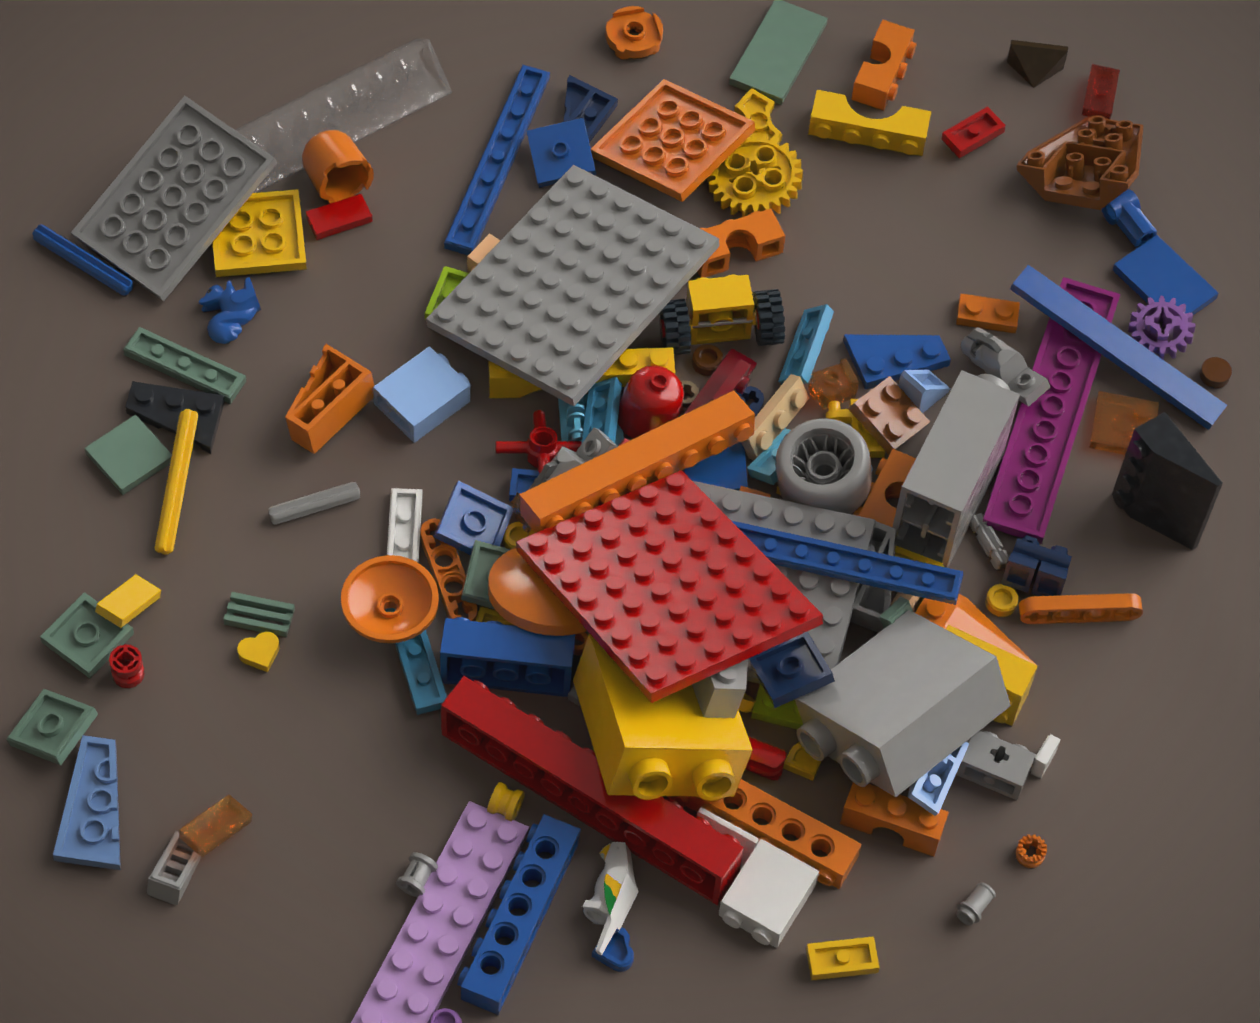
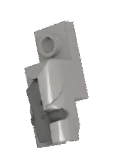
[961,327,1051,407]
[528,427,618,490]

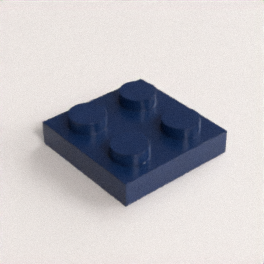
[748,631,835,708]

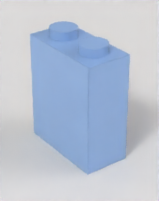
[373,346,471,443]

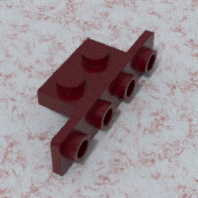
[683,349,757,415]

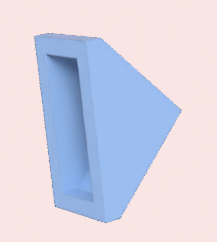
[898,370,950,413]

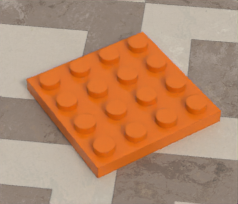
[591,79,756,202]

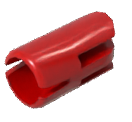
[745,736,787,781]

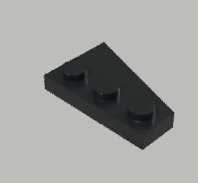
[125,381,225,454]

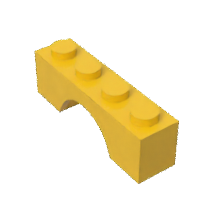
[808,90,931,156]

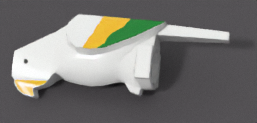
[583,842,639,955]

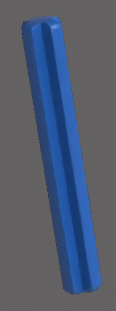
[32,224,133,296]

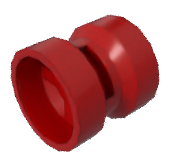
[109,644,145,688]

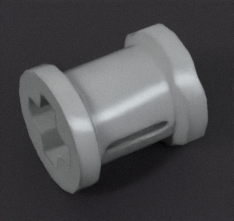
[396,852,438,897]

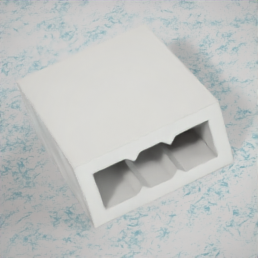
[719,839,819,948]

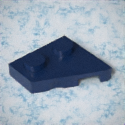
[563,75,618,143]

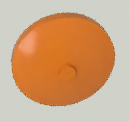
[488,547,587,636]

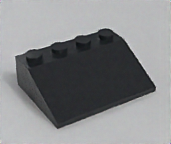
[1112,412,1223,550]

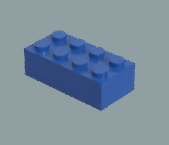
[440,617,576,697]

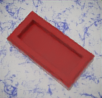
[306,193,373,240]

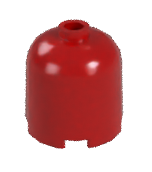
[618,366,684,439]

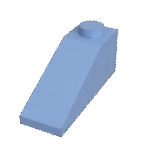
[908,742,969,816]

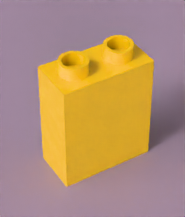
[573,633,753,801]

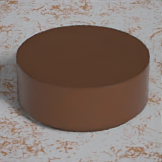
[692,344,723,376]
[1200,357,1232,388]

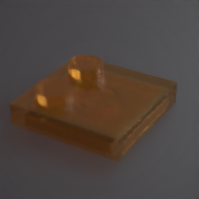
[1089,391,1159,455]

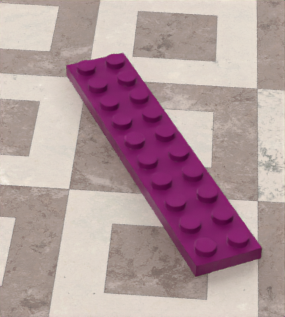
[982,277,1121,544]

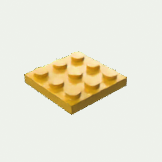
[213,189,307,277]

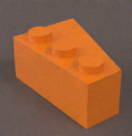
[285,344,375,454]

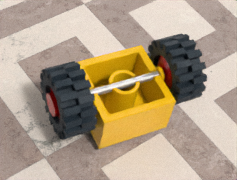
[659,274,785,355]

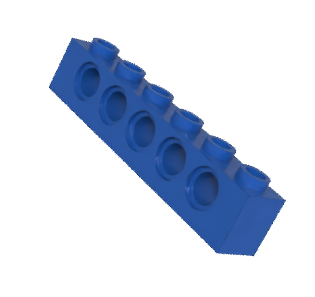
[457,814,581,1015]

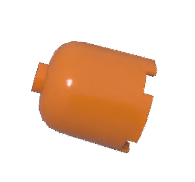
[302,130,374,204]

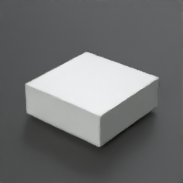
[1030,734,1061,779]

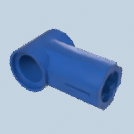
[1101,189,1157,247]

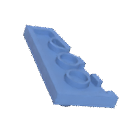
[53,735,121,870]

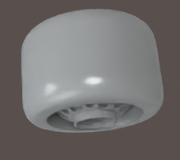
[775,418,872,514]

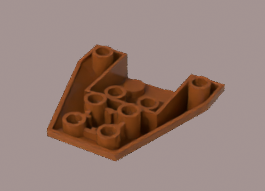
[1017,115,1144,210]

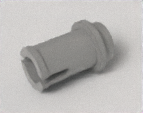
[956,882,996,925]

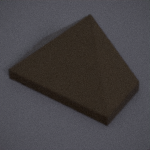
[1007,40,1068,88]

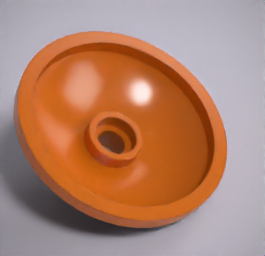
[341,555,439,643]

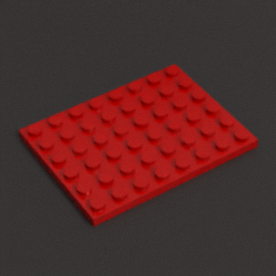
[516,470,823,703]

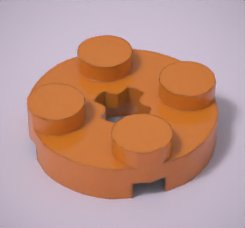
[605,6,663,59]

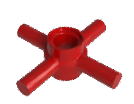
[495,410,582,474]

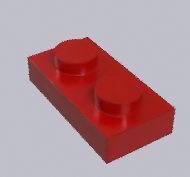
[941,106,1006,159]

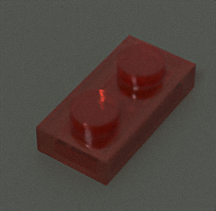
[1081,64,1120,119]

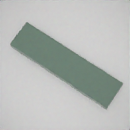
[123,327,246,404]

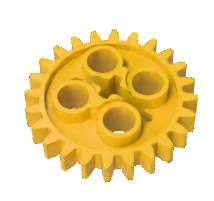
[707,133,803,217]

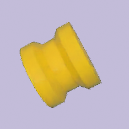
[487,782,525,822]

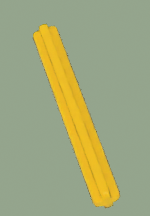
[154,409,198,555]

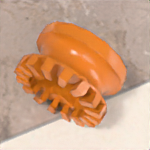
[1015,834,1047,868]

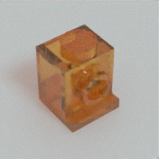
[808,358,859,410]

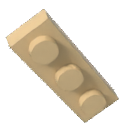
[741,374,809,460]

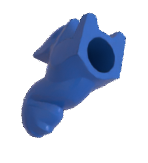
[199,277,261,344]

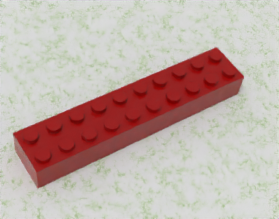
[441,676,744,905]

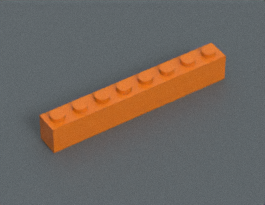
[520,390,755,533]

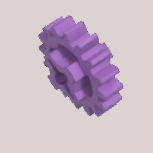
[1128,296,1195,359]

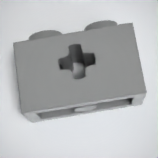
[956,731,1036,800]

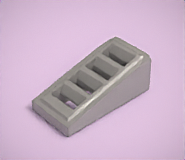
[147,831,207,905]

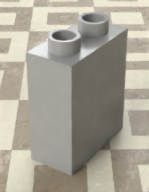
[892,370,1020,568]
[795,610,1011,797]

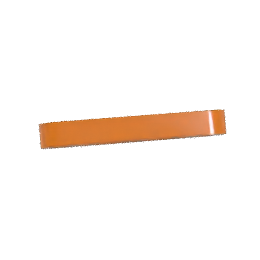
[420,518,478,621]
[1018,593,1143,624]

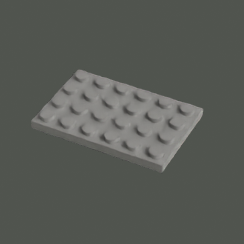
[71,95,278,301]

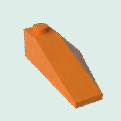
[915,594,1036,665]

